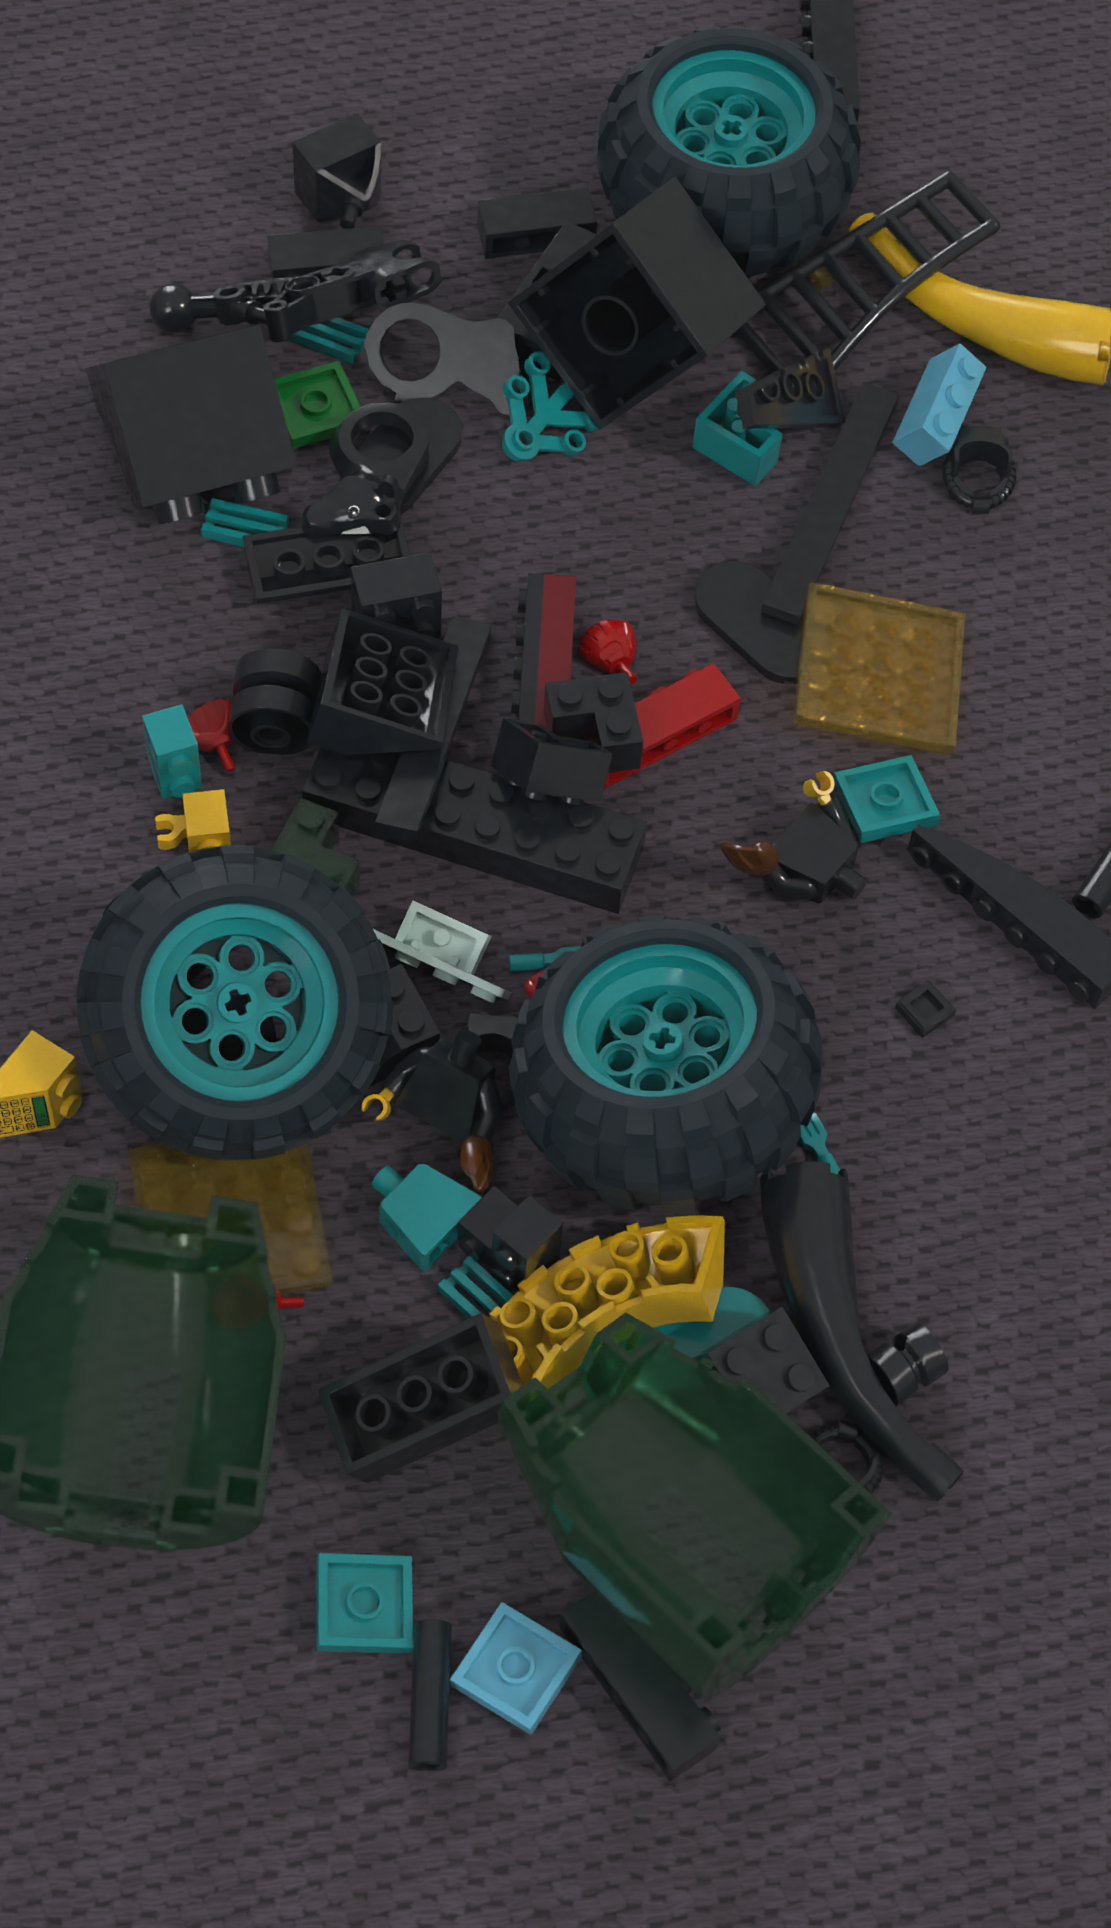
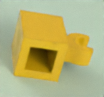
[155,789,231,852]

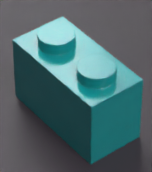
[142,704,202,799]

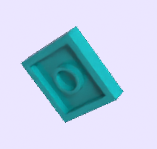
[834,755,940,843]
[316,1553,413,1653]

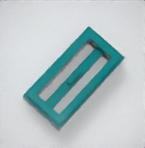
[288,317,369,365]
[201,498,289,547]
[438,1255,513,1319]

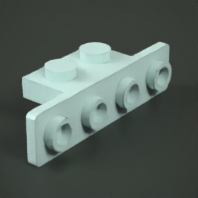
[373,900,511,1003]

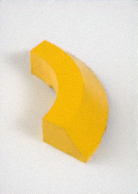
[489,1215,725,1424]

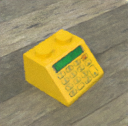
[0,1030,83,1138]

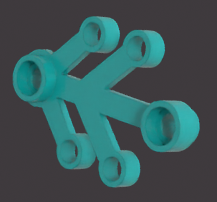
[502,351,599,461]

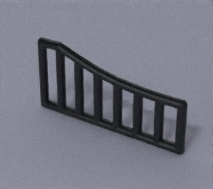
[735,171,1000,373]

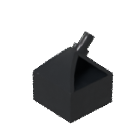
[293,113,381,229]

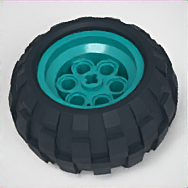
[597,27,861,277]
[76,845,394,1160]
[509,914,823,1214]

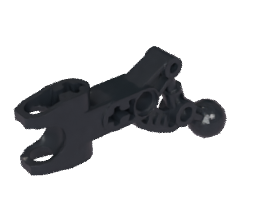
[150,240,442,343]

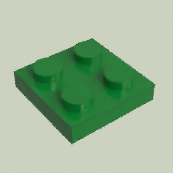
[274,361,360,449]

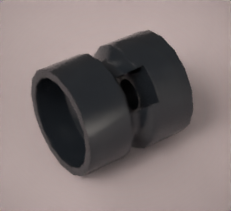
[866,1323,949,1406]

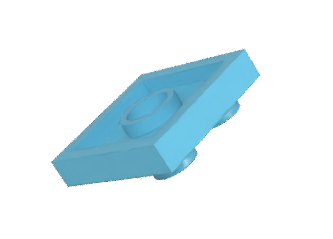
[450,1602,582,1735]

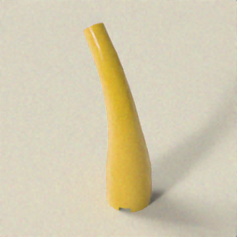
[849,213,1111,386]

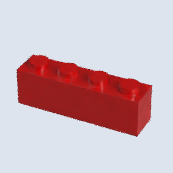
[589,663,741,790]

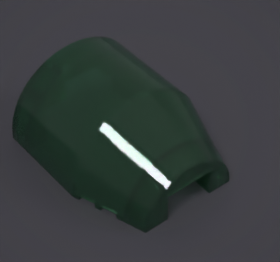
[0,1175,286,1550]
[498,1313,892,1700]

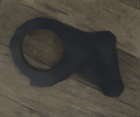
[364,302,528,415]

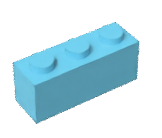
[892,343,987,466]

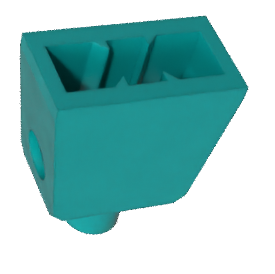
[371,1164,482,1273]

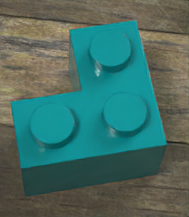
[692,370,783,487]

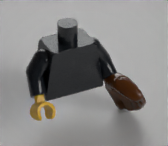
[720,771,867,903]
[362,1030,503,1196]

